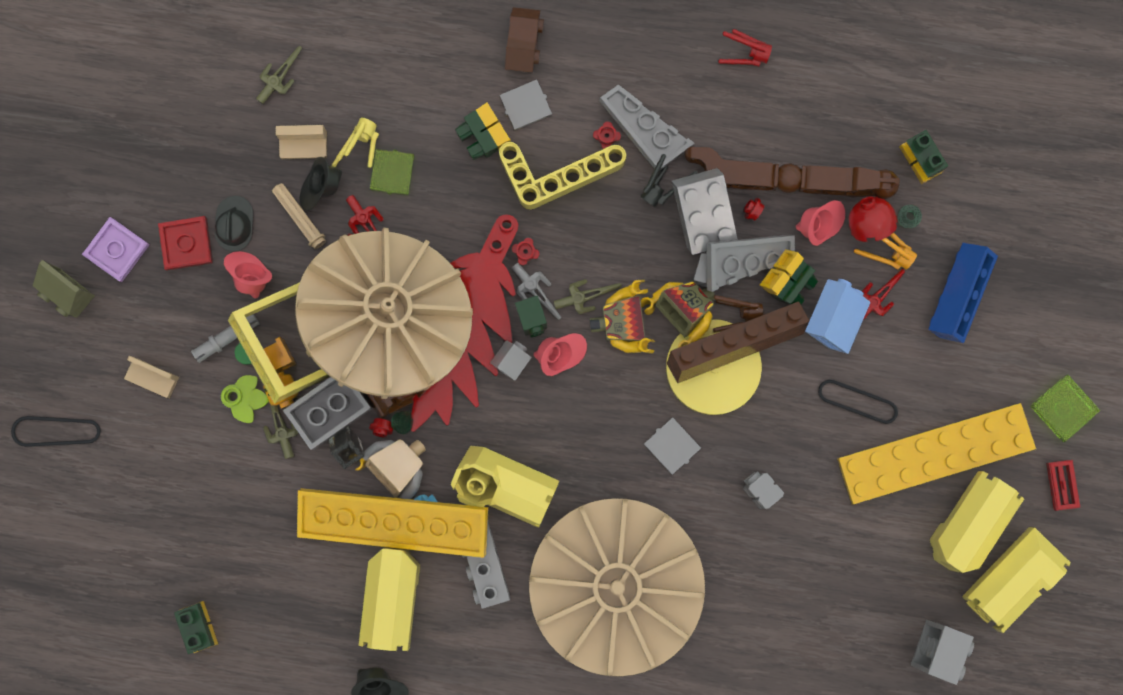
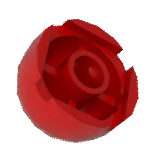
[849,197,898,242]

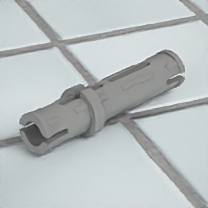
[191,314,260,363]

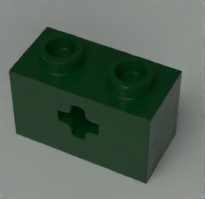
[515,295,547,338]

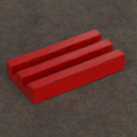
[1046,460,1080,511]

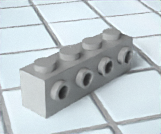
[462,521,511,609]

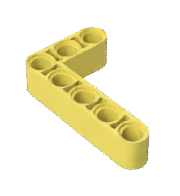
[499,142,626,210]

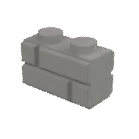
[743,471,784,509]

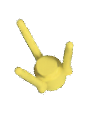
[332,118,379,168]

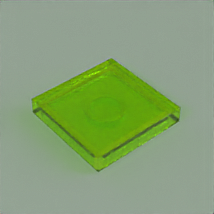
[1031,375,1101,442]

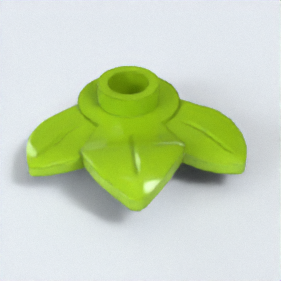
[221,375,269,423]

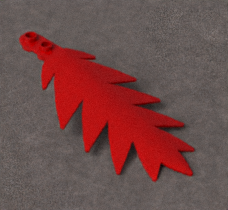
[411,215,518,432]

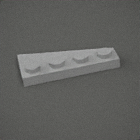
[599,85,695,170]
[707,234,795,292]

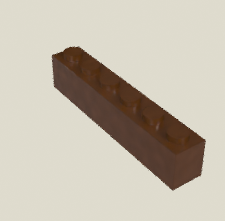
[667,302,810,384]

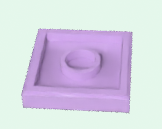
[82,217,150,282]

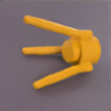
[854,232,917,270]

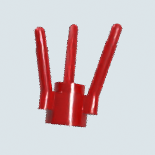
[718,29,772,67]

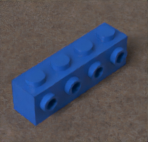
[928,243,998,343]

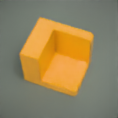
[264,337,296,373]

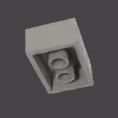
[672,168,738,255]
[283,377,373,450]
[911,620,974,685]

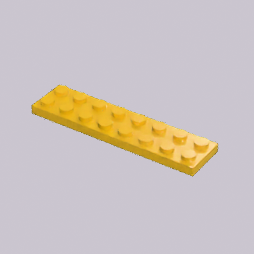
[837,403,1036,504]
[297,488,488,558]

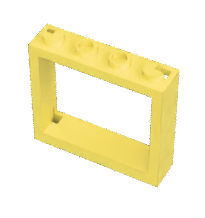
[228,283,330,404]

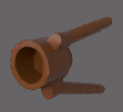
[713,295,763,333]

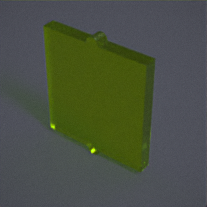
[370,149,414,195]

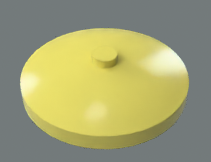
[666,320,762,415]

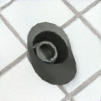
[300,157,342,210]
[215,196,253,251]
[351,667,409,695]

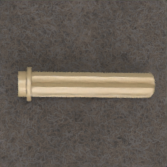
[272,183,326,249]

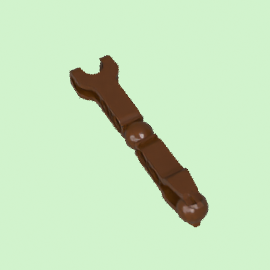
[685,147,900,199]

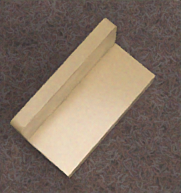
[276,125,327,159]
[124,356,179,398]

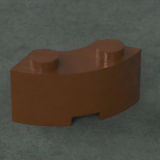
[505,7,544,73]

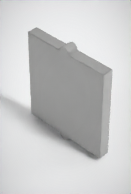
[500,80,552,130]
[644,417,701,475]

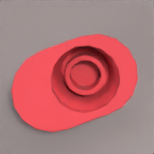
[796,200,845,246]
[224,251,272,299]
[533,333,587,376]

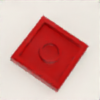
[158,216,213,271]

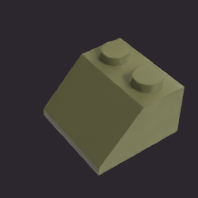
[33,260,95,318]

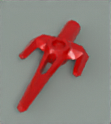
[346,195,384,234]
[862,269,905,320]

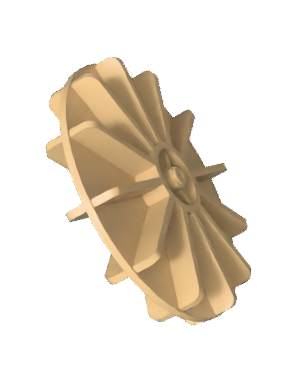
[295,228,473,399]
[529,499,705,676]

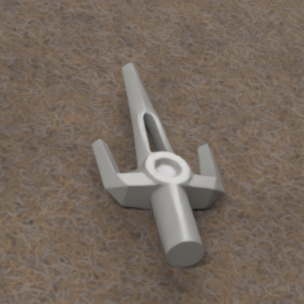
[511,263,561,320]

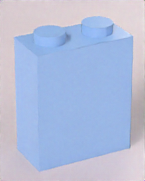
[805,279,870,354]

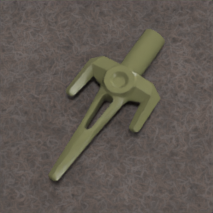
[256,46,302,104]
[553,279,622,314]
[263,404,298,459]

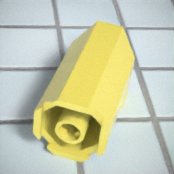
[451,446,559,528]
[930,471,1024,573]
[962,527,1071,633]
[359,547,420,651]

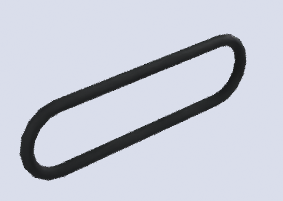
[818,379,898,424]

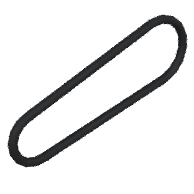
[11,416,101,447]

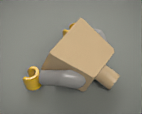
[350,439,426,499]

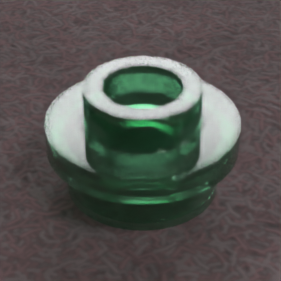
[898,205,922,228]
[391,410,413,435]

